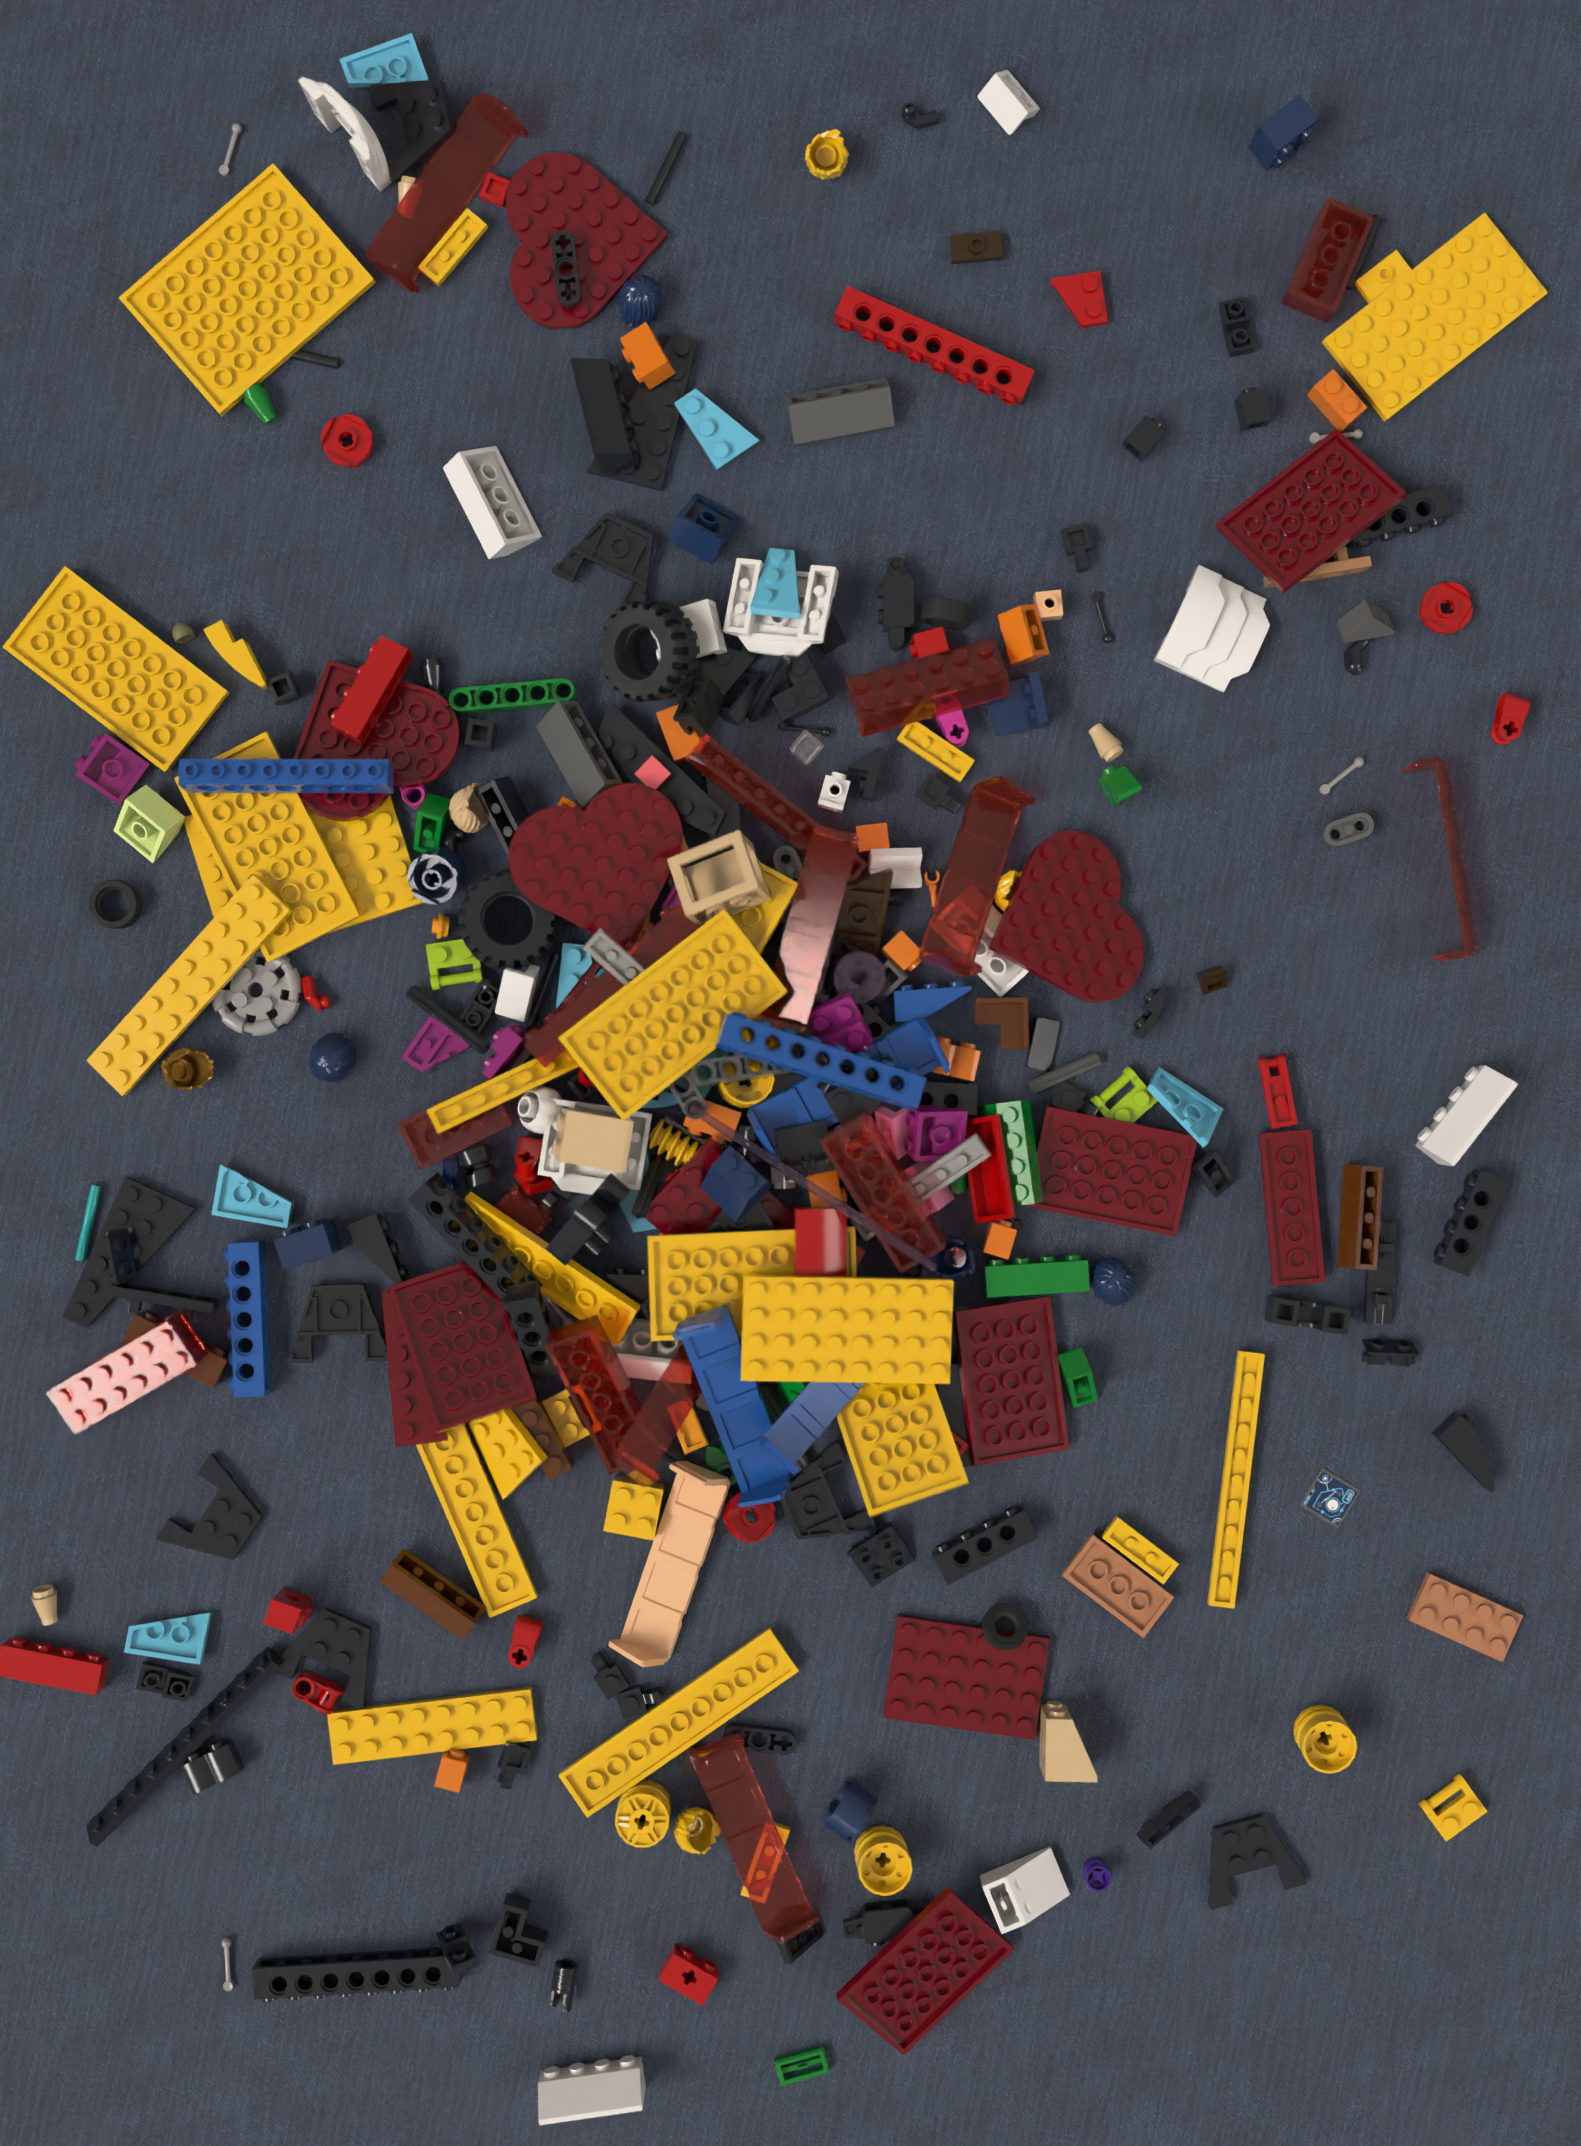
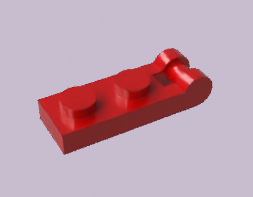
[1257,1054,1298,1129]

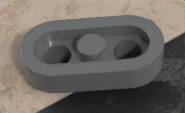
[1322,812,1374,847]
[773,846,808,896]

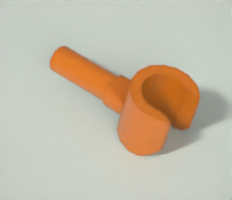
[924,870,940,907]

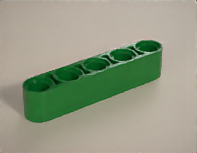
[449,678,577,715]

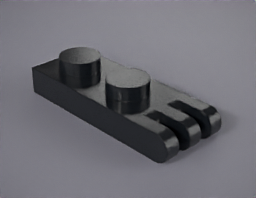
[1136,1791,1201,1849]

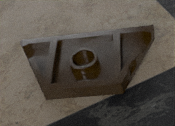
[829,869,893,964]

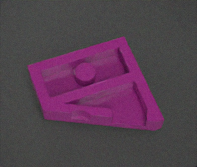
[401,1016,470,1072]

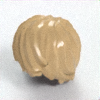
[449,783,489,833]

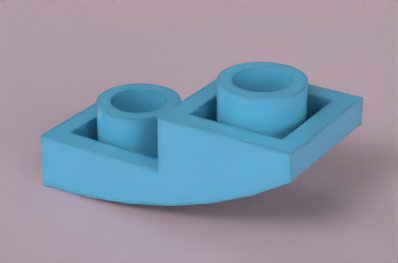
[642,1087,682,1108]

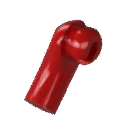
[301,976,331,1011]

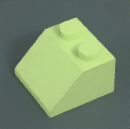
[114,785,185,863]

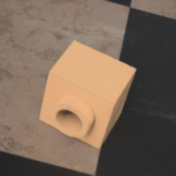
[1033,590,1063,621]

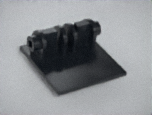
[775,1120,836,1181]
[847,1523,915,1587]

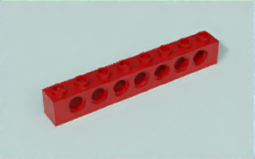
[834,286,1035,406]

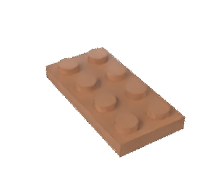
[1061,1533,1175,1638]
[1407,1572,1523,1662]

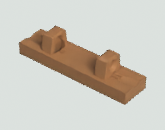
[1263,547,1372,588]

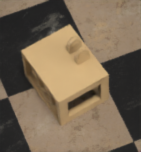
[667,830,771,927]

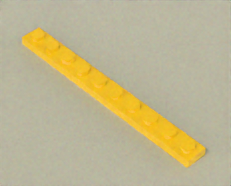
[1207,1350,1265,1609]

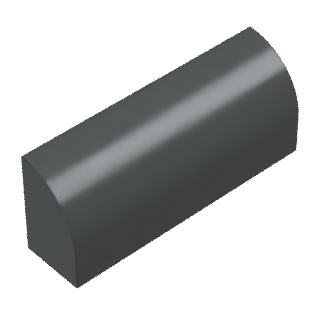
[786,377,895,445]
[536,701,623,809]

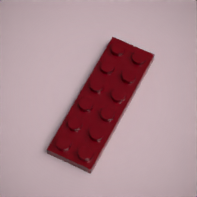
[1258,1129,1325,1287]
[382,1292,448,1447]

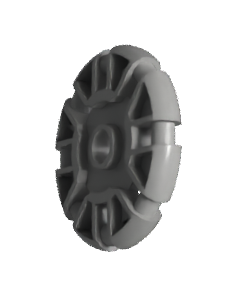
[211,948,302,1036]

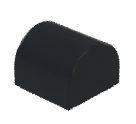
[266,670,301,705]

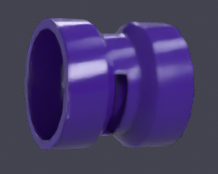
[1082,1857,1111,1892]

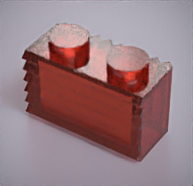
[494,1184,554,1236]

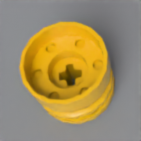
[717,1054,775,1109]
[1293,1705,1357,1774]
[615,1780,671,1848]
[854,1825,912,1896]

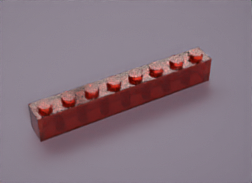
[685,734,868,884]
[523,904,699,1068]

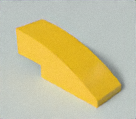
[203,620,269,691]

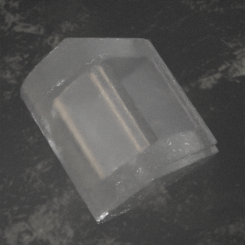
[788,729,825,766]

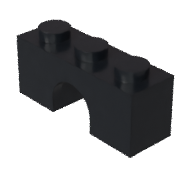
[1264,1294,1351,1335]

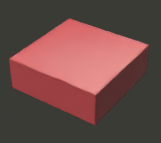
[634,755,671,789]

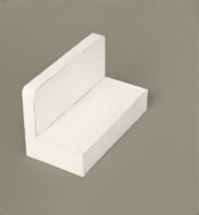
[978,70,1040,135]
[868,847,923,889]
[495,964,540,1022]

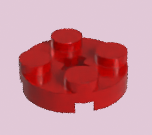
[321,414,374,468]
[1418,582,1473,635]
[723,1492,776,1544]

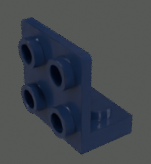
[986,671,1049,736]

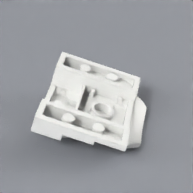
[298,77,392,192]
[723,558,839,657]
[1154,565,1270,692]
[538,1098,652,1195]

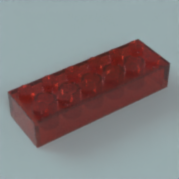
[845,638,1010,737]
[819,1109,947,1274]
[46,1311,208,1435]
[545,1314,660,1474]

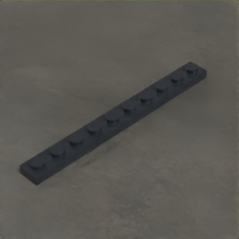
[86,1646,280,1847]

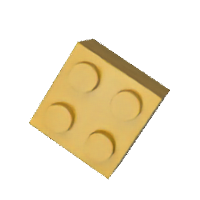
[603,1475,665,1541]

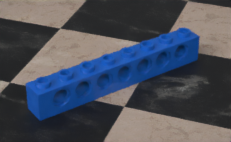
[178,759,394,793]
[715,1011,926,1111]

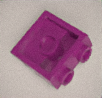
[74,732,150,805]
[803,992,873,1063]
[482,1023,530,1080]
[904,1105,968,1161]

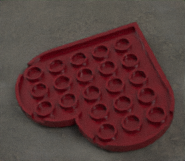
[506,153,668,330]
[294,660,461,822]
[508,783,683,951]
[988,830,1144,1003]

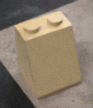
[552,1108,634,1173]
[1039,1701,1097,1782]

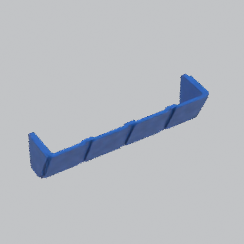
[746,1017,950,1165]
[672,1305,792,1507]
[759,1382,864,1475]

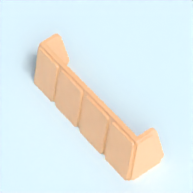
[608,1461,730,1667]

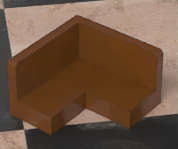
[974,997,1029,1050]

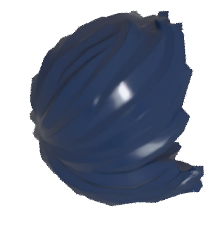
[618,274,662,328]
[308,1032,356,1083]
[925,1237,975,1280]
[1089,1258,1136,1307]

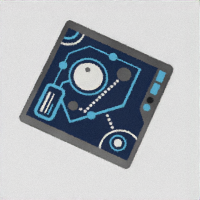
[1300,1468,1360,1528]

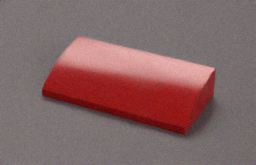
[965,1114,1015,1223]
[794,1206,847,1277]

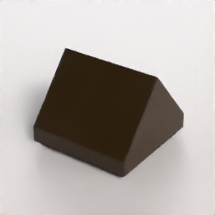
[1196,965,1228,994]

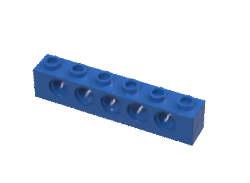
[224,1240,271,1398]

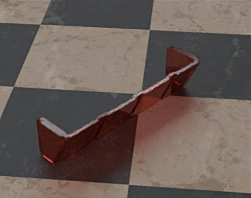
[365,93,530,294]
[1403,757,1479,962]
[919,776,1036,976]
[759,823,859,1034]
[611,1341,702,1487]
[690,1734,820,1944]

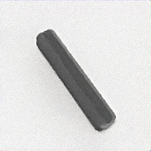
[1028,1053,1101,1093]

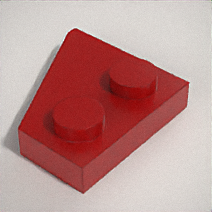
[1051,271,1108,329]

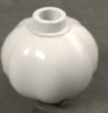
[518,1085,564,1134]

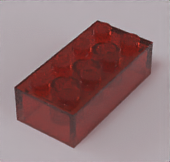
[1281,198,1375,323]
[397,1079,516,1170]

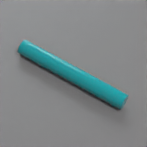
[75,1184,102,1261]

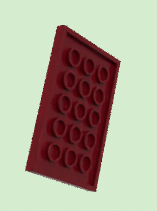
[1216,428,1406,594]
[1025,1105,1197,1236]
[645,1136,794,1235]
[388,1261,537,1434]
[952,1296,1069,1466]
[883,1614,1050,1740]
[836,1887,1015,2055]

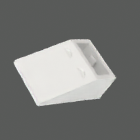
[980,1846,1070,1934]

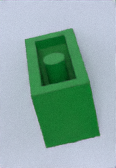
[1098,765,1142,807]
[413,793,450,853]
[1057,1347,1098,1408]

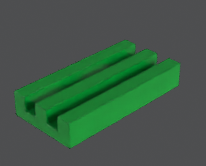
[774,2044,830,2086]

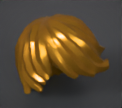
[161,1047,214,1091]

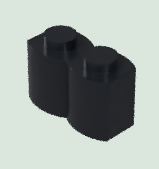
[181,1739,244,1794]

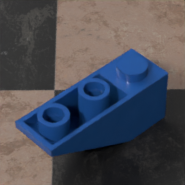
[893,982,971,1023]

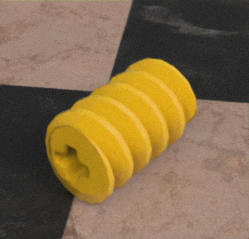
[648,1119,699,1166]

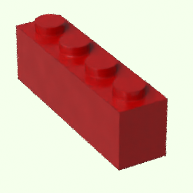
[330,635,414,745]
[0,1637,110,1695]

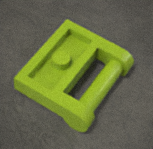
[426,939,484,990]
[1090,1066,1158,1123]

